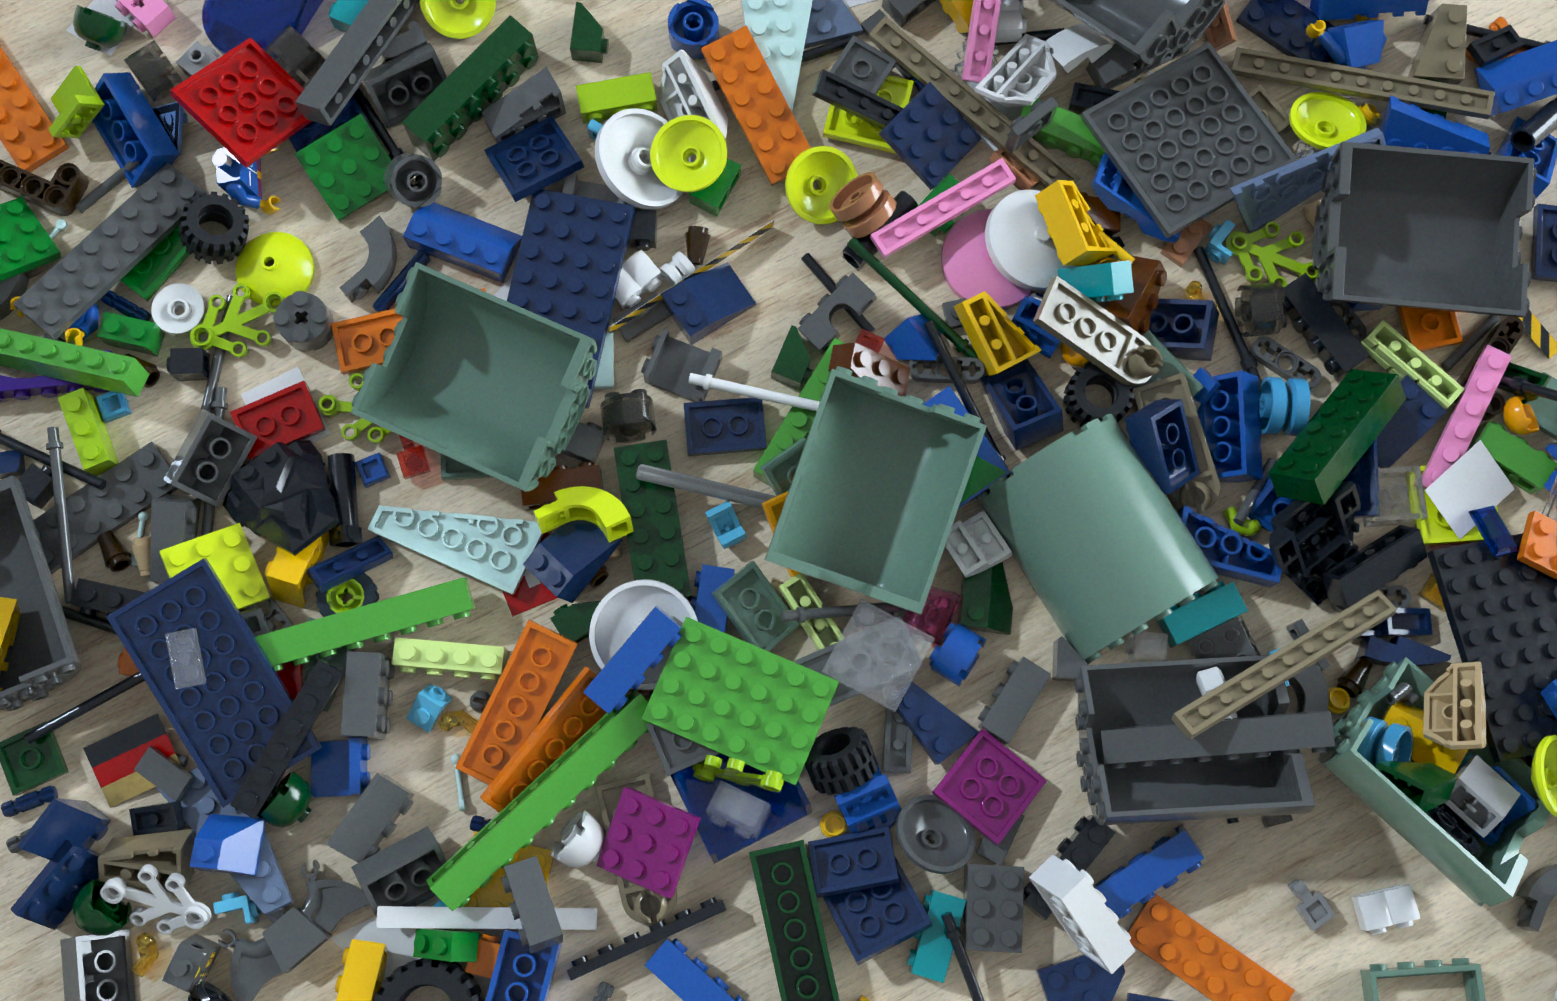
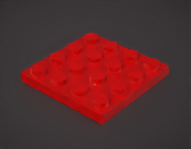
[170,37,312,168]

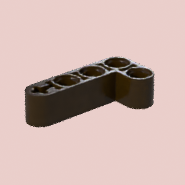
[0,159,89,216]
[1454,317,1525,421]

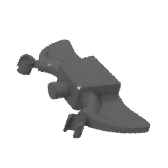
[218,860,369,1001]

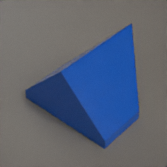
[884,314,941,361]

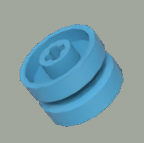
[1259,377,1310,436]
[1357,717,1413,768]

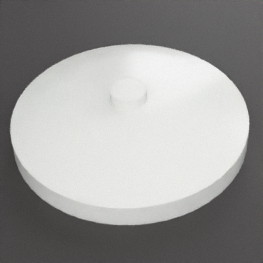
[595,108,691,210]
[985,190,1076,291]
[589,579,698,690]

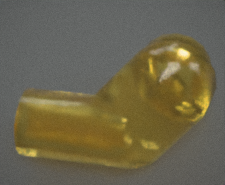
[1185,281,1218,308]
[439,710,478,734]
[131,932,159,977]

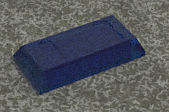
[1468,505,1518,557]

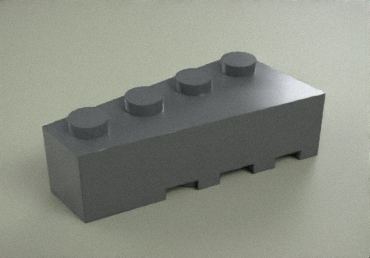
[1086,43,1191,89]

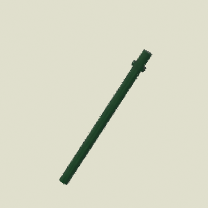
[847,237,977,358]

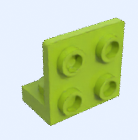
[49,66,105,139]

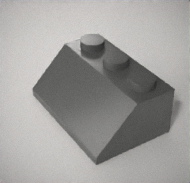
[363,43,447,128]
[163,409,257,508]
[326,773,414,863]
[351,826,447,918]
[60,929,136,1001]

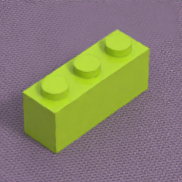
[575,72,658,124]
[58,388,119,476]

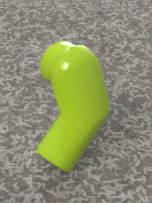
[1223,506,1261,537]

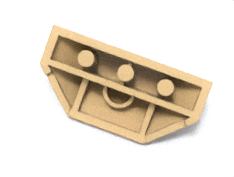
[1423,662,1486,750]

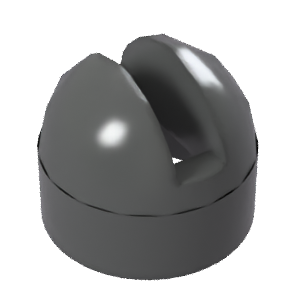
[470,691,491,713]

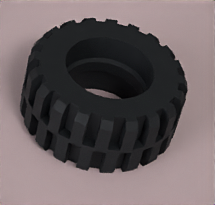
[373,958,484,1001]

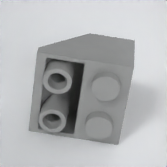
[1445,754,1521,838]

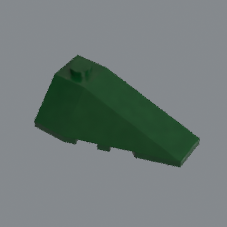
[957,562,1013,635]

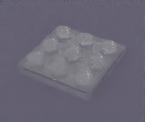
[822,599,935,712]

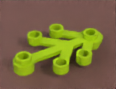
[1225,221,1319,293]
[190,283,285,358]
[317,373,392,444]
[692,755,784,792]

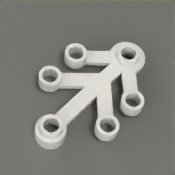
[100,864,212,935]

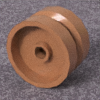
[829,172,897,238]

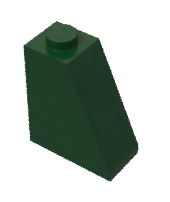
[1376,761,1458,812]

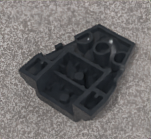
[223,440,339,556]
[1269,481,1361,606]

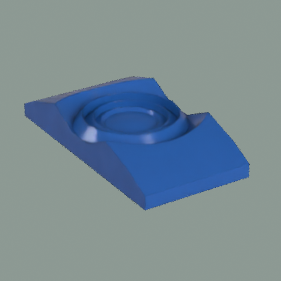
[1091,153,1182,243]

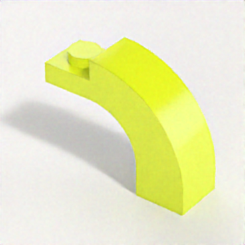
[534,486,634,543]

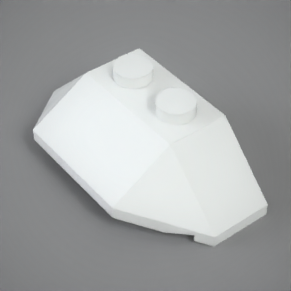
[975,34,1057,108]
[659,49,729,138]

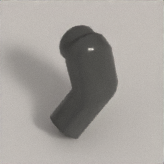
[1384,682,1419,706]

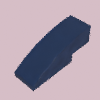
[1357,608,1433,638]
[1355,635,1451,667]

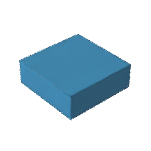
[96,391,132,423]

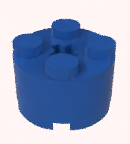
[668,0,719,59]
[929,623,987,687]

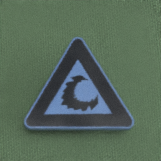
[153,102,188,154]

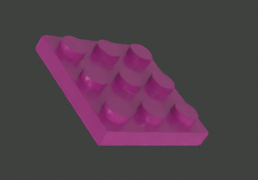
[932,728,1047,846]
[596,787,701,898]

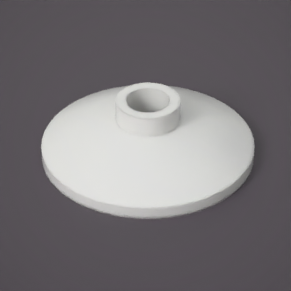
[151,283,205,334]

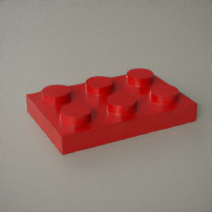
[230,381,326,461]

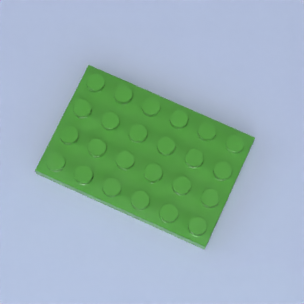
[641,617,839,786]

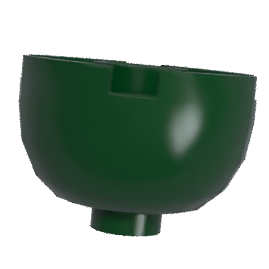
[73,5,128,51]
[258,771,312,828]
[73,879,132,936]

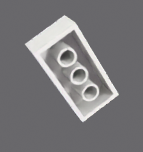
[1029,854,1136,974]

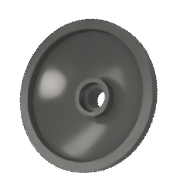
[896,795,975,874]

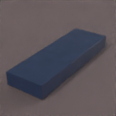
[307,535,393,593]

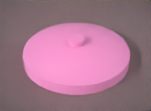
[941,209,1033,309]

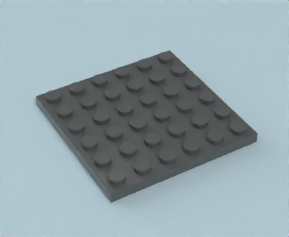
[1080,42,1298,238]

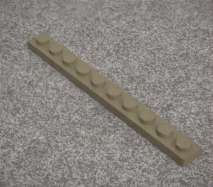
[868,16,1081,187]
[1231,47,1495,120]
[1171,589,1397,741]

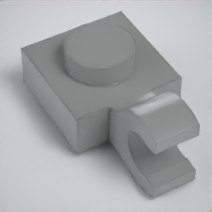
[1288,879,1336,931]

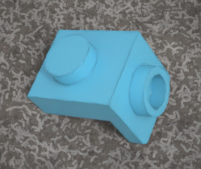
[1204,219,1235,265]
[705,500,747,549]
[406,684,452,733]
[213,892,261,924]

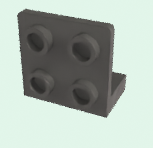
[1189,616,1261,659]

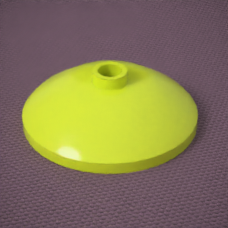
[420,0,496,39]
[1289,92,1367,150]
[650,115,728,192]
[785,146,858,224]
[235,232,315,307]
[1531,735,1557,818]

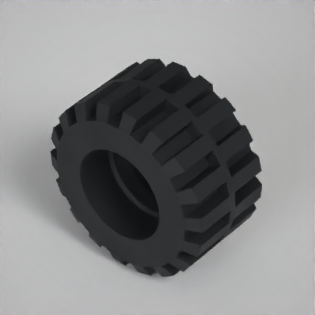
[179,191,249,264]
[1063,362,1135,427]
[805,726,878,795]

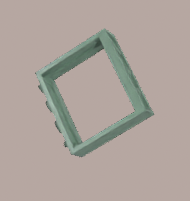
[1360,958,1485,1001]

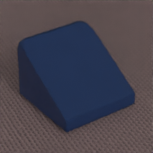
[0,450,25,479]

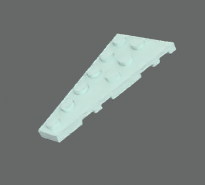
[741,0,813,111]
[367,505,543,596]

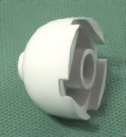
[551,810,604,868]

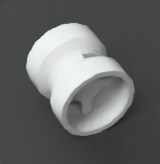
[659,251,696,286]

